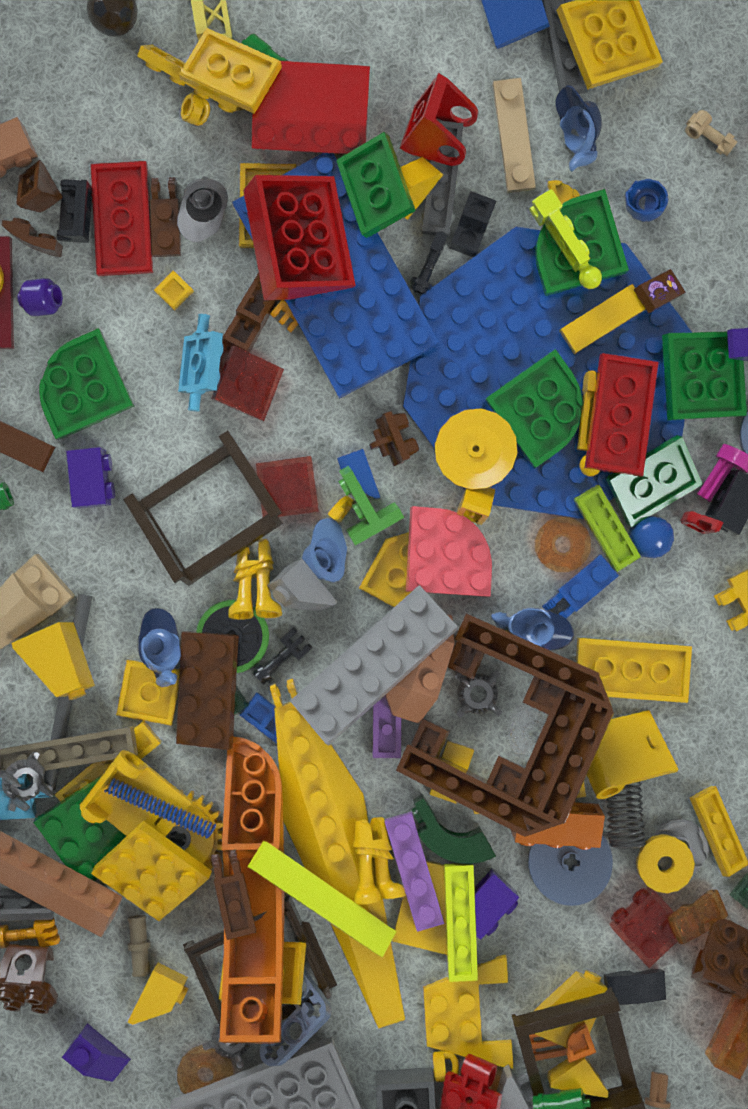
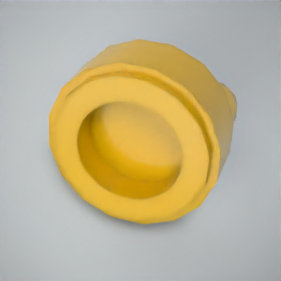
[181,93,210,126]
[432,1051,459,1082]

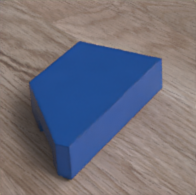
[337,449,381,499]
[240,692,277,744]

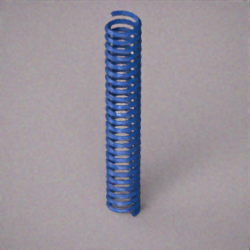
[104,778,216,839]

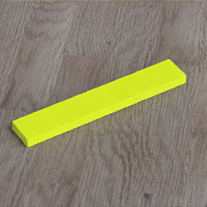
[248,841,397,957]

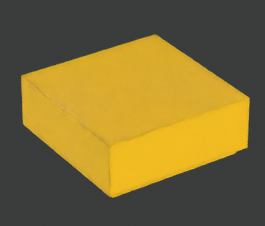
[154,270,194,311]

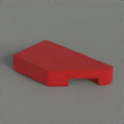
[680,511,723,534]

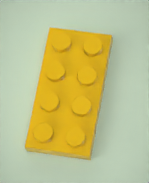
[576,637,692,703]

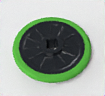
[196,600,269,673]

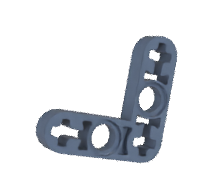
[260,968,332,1066]

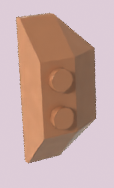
[385,614,455,724]

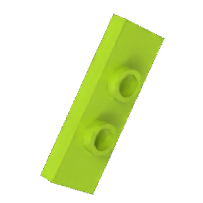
[573,485,641,572]

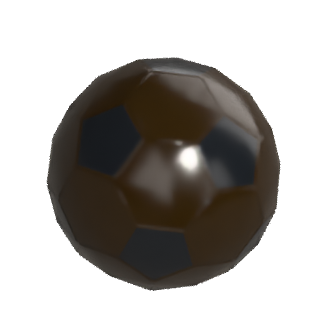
[87,0,138,37]

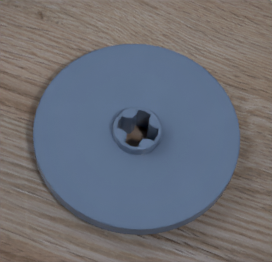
[528,834,613,906]

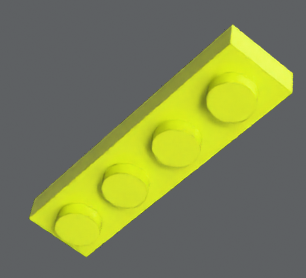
[444,863,478,982]

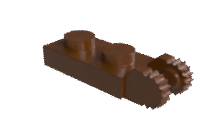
[150,177,181,257]
[211,849,257,940]

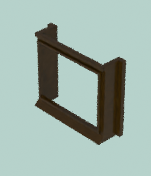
[123,430,283,586]
[183,895,337,1046]
[512,987,646,1109]

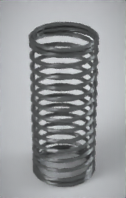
[606,781,646,849]

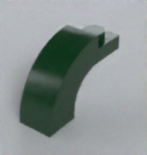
[411,794,496,864]

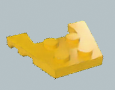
[423,955,513,1069]

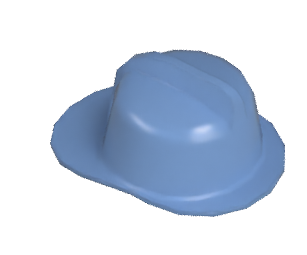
[302,518,347,582]

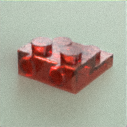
[609,887,690,968]

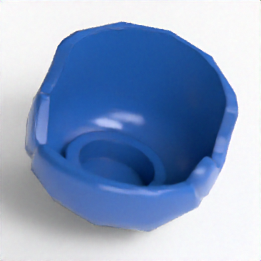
[625,179,669,222]
[628,516,674,558]

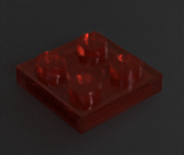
[211,346,284,421]
[256,456,319,517]

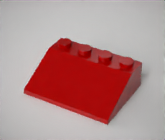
[252,61,370,154]
[243,175,356,300]

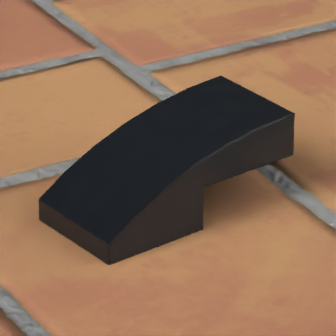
[449,191,497,257]
[604,969,666,1005]

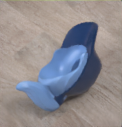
[555,85,602,172]
[137,608,181,687]
[491,608,574,651]

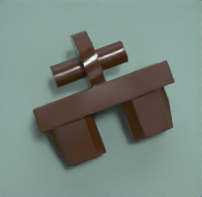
[369,411,419,467]

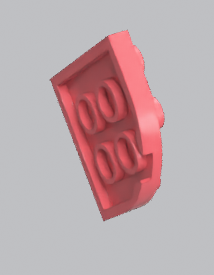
[406,506,492,597]

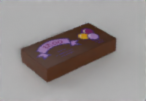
[634,269,686,313]

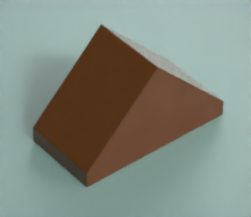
[16,160,63,213]

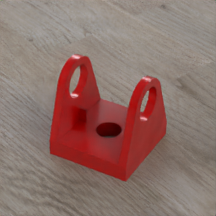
[399,73,478,166]

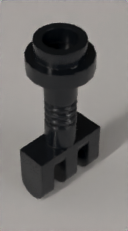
[410,231,447,295]
[253,627,313,685]

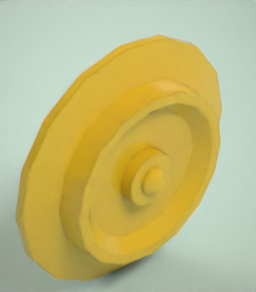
[435,408,517,490]

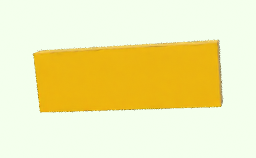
[559,284,646,355]
[689,786,748,877]

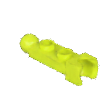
[529,189,602,289]

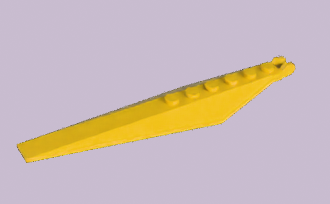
[270,679,405,1029]

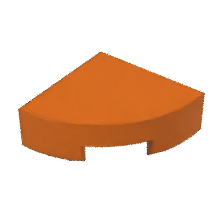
[566,1022,596,1063]

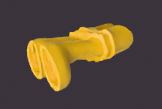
[228,539,282,620]
[353,817,406,904]

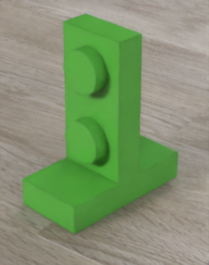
[338,466,405,546]

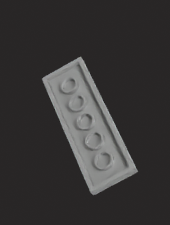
[290,585,459,746]

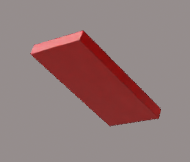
[90,161,153,276]
[584,353,659,477]

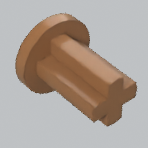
[644,1072,671,1109]

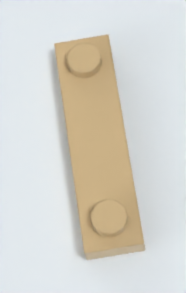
[493,78,536,193]

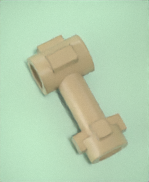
[685,110,737,156]

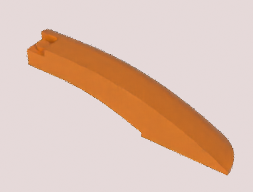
[219,737,284,1044]

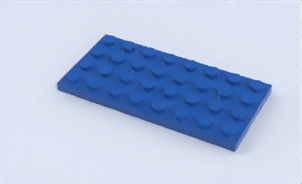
[232,153,439,399]

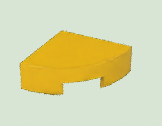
[547,180,580,204]
[328,496,355,523]

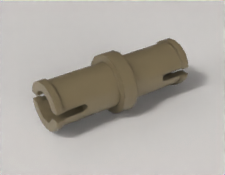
[127,915,151,977]

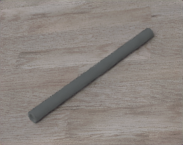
[44,594,92,791]

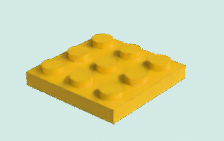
[556,0,663,90]
[91,821,212,921]

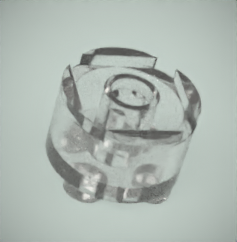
[504,703,548,762]

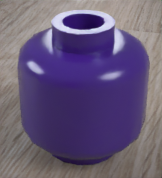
[17,278,63,316]

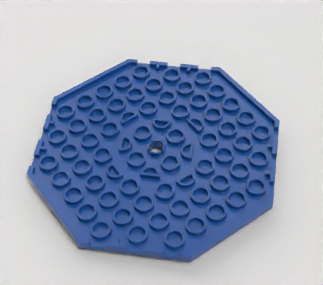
[403,227,692,519]

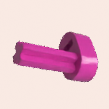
[697,444,748,502]

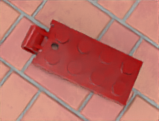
[440,1053,502,1109]

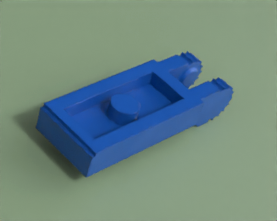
[542,554,619,618]

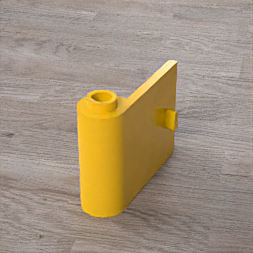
[587,710,679,799]
[80,750,193,837]

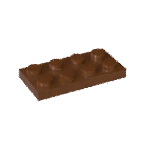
[176,631,239,750]

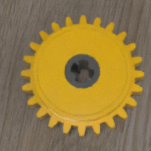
[156,790,223,870]

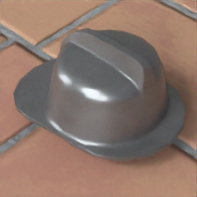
[177,176,228,242]

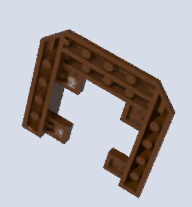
[396,613,614,837]

